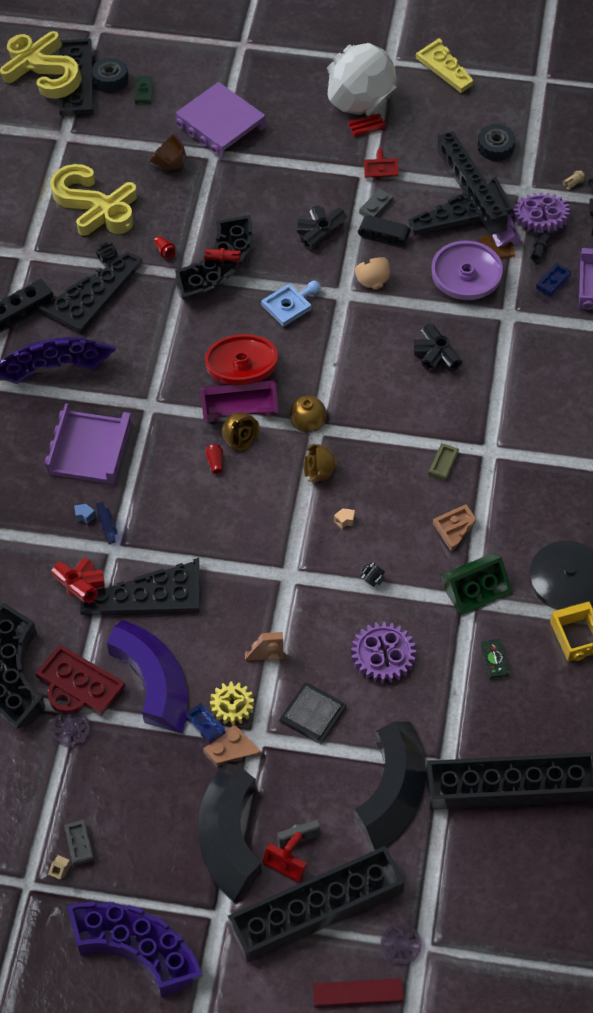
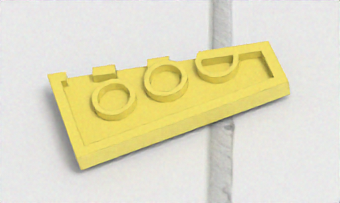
[416,38,473,93]

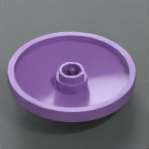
[431,241,503,300]

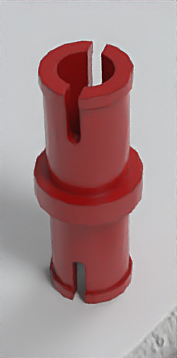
[204,248,241,262]

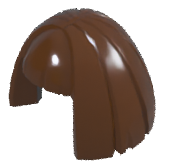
[147,132,186,171]

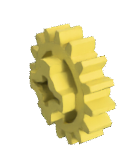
[210,682,254,726]

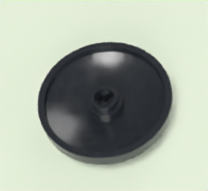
[529,541,593,610]

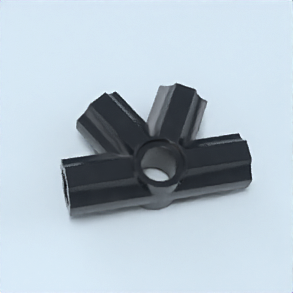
[297,205,347,250]
[414,323,463,372]

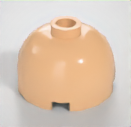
[354,257,391,290]

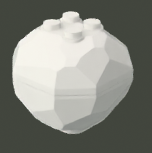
[327,43,397,116]

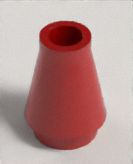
[154,236,176,259]
[205,444,223,474]

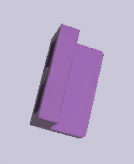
[492,215,523,248]

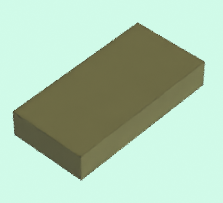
[428,443,459,481]

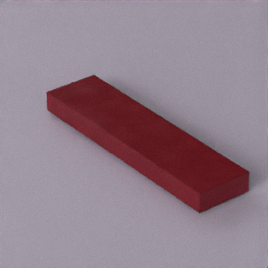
[313,978,403,1008]

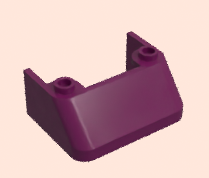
[199,380,279,422]

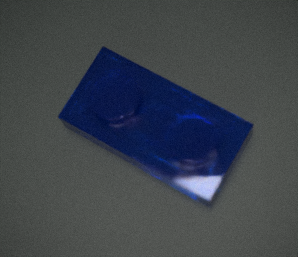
[536,263,572,297]
[96,502,118,545]
[185,703,226,745]

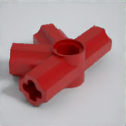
[51,558,105,604]

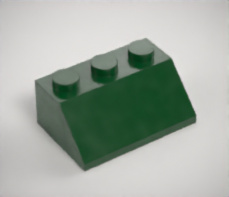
[440,553,513,615]

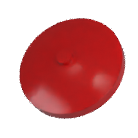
[205,334,278,385]

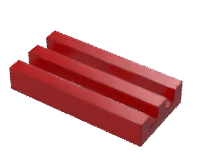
[348,113,386,137]

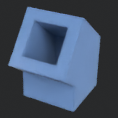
[74,504,96,524]

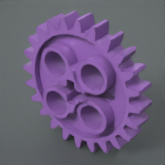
[514,192,570,233]
[351,622,416,684]

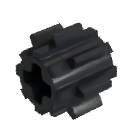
[95,242,118,264]
[360,561,385,587]

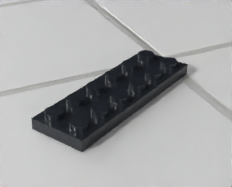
[59,39,93,116]

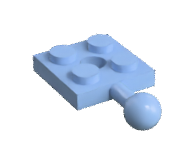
[261,281,321,327]

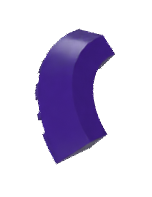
[0,337,116,384]
[107,620,188,734]
[67,901,203,997]

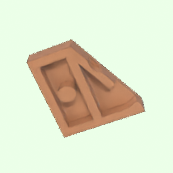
[433,504,476,551]
[245,632,284,661]
[203,724,261,766]

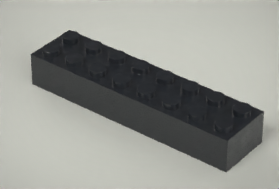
[426,752,593,810]
[228,846,405,963]

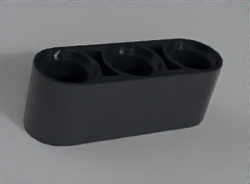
[358,215,411,247]

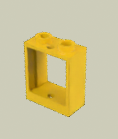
[550,602,593,662]

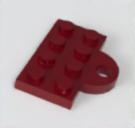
[35,645,126,716]

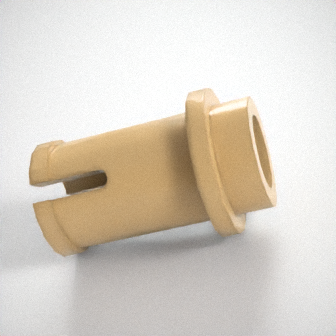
[563,170,585,190]

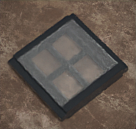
[279,682,347,744]

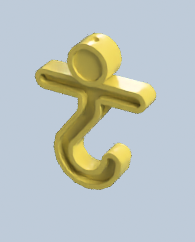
[0,31,82,99]
[50,164,137,236]

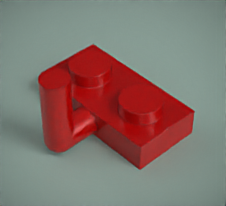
[363,148,399,178]
[262,832,307,882]

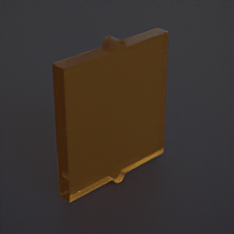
[479,235,515,259]

